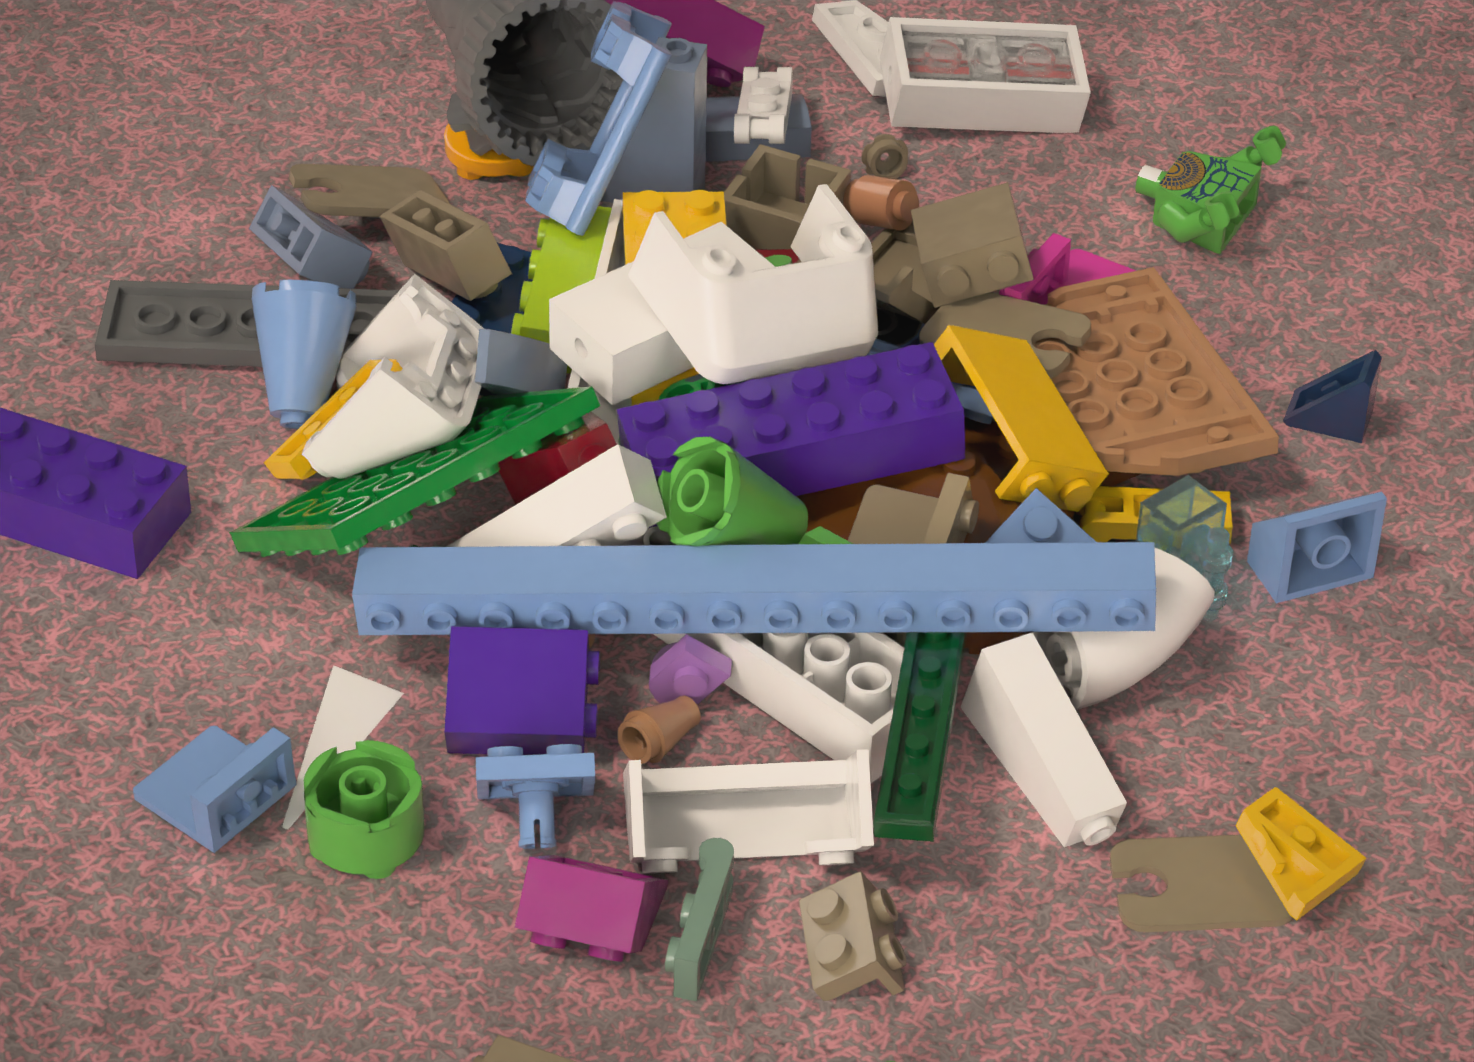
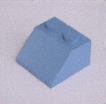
[1247,492,1387,603]

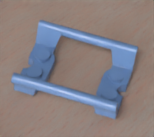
[525,1,672,236]

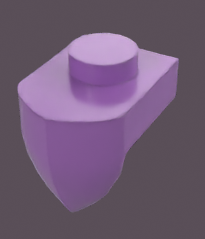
[649,634,732,704]

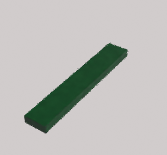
[873,632,967,842]

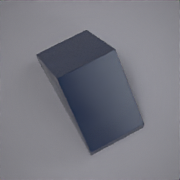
[1283,350,1382,443]

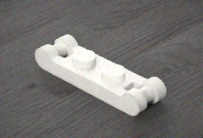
[734,67,793,144]

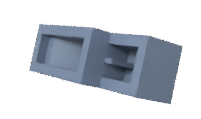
[475,329,567,394]

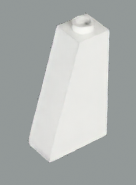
[961,632,1127,847]

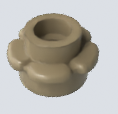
[861,134,908,179]

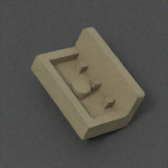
[799,871,907,1001]

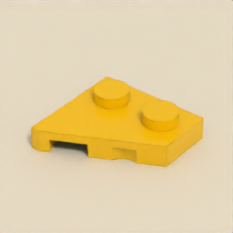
[1235,787,1366,921]

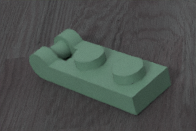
[665,838,734,1001]

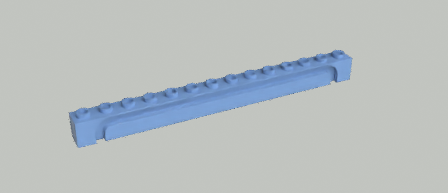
[352,542,1156,635]

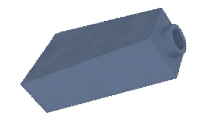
[601,37,707,203]

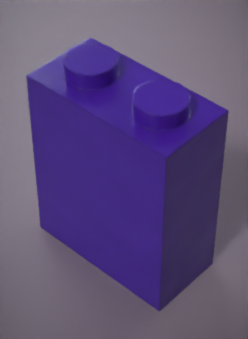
[444,626,600,755]

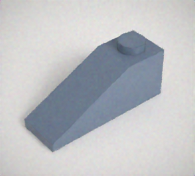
[249,185,373,289]

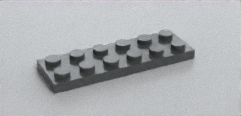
[95,280,399,367]

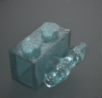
[1136,475,1233,621]

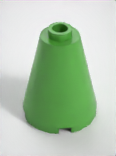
[657,437,808,546]

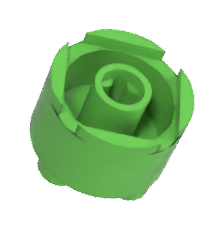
[304,740,425,879]

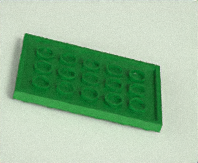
[229,386,600,557]

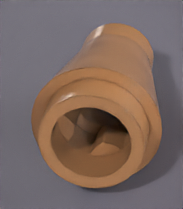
[618,695,701,764]

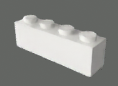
[446,444,667,547]

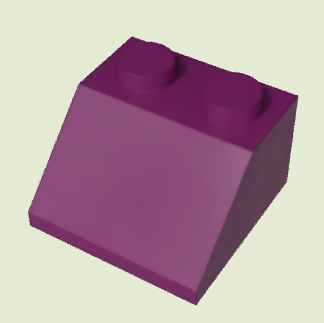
[514,855,669,962]

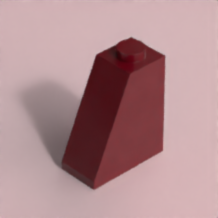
[498,412,617,505]

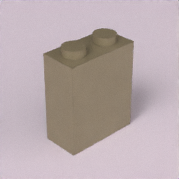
[911,182,1034,308]

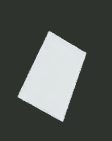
[277,664,404,829]

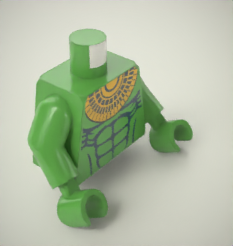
[1135,126,1286,254]

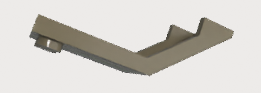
[797,222,940,324]

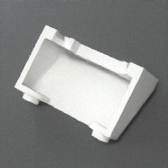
[302,274,484,479]

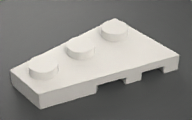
[812,0,889,97]

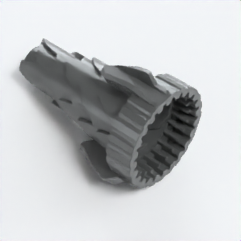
[426,0,623,166]

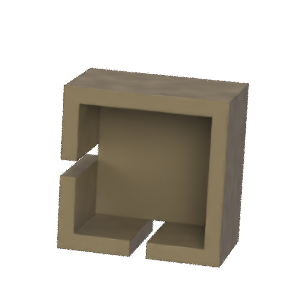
[724,144,851,250]

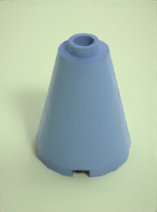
[251,279,357,429]

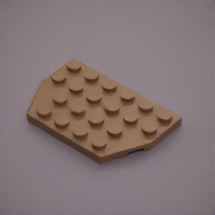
[1033,267,1279,476]

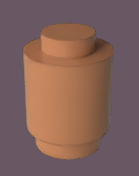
[843,175,919,230]

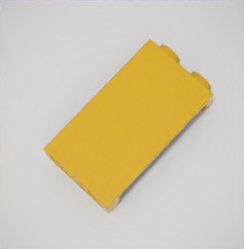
[934,325,1108,512]

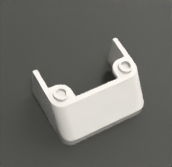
[628,184,878,384]
[623,749,874,874]

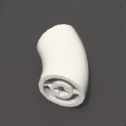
[1033,548,1215,710]

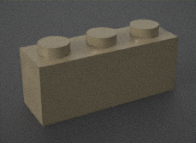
[380,190,512,301]

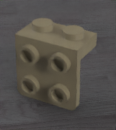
[848,473,979,544]

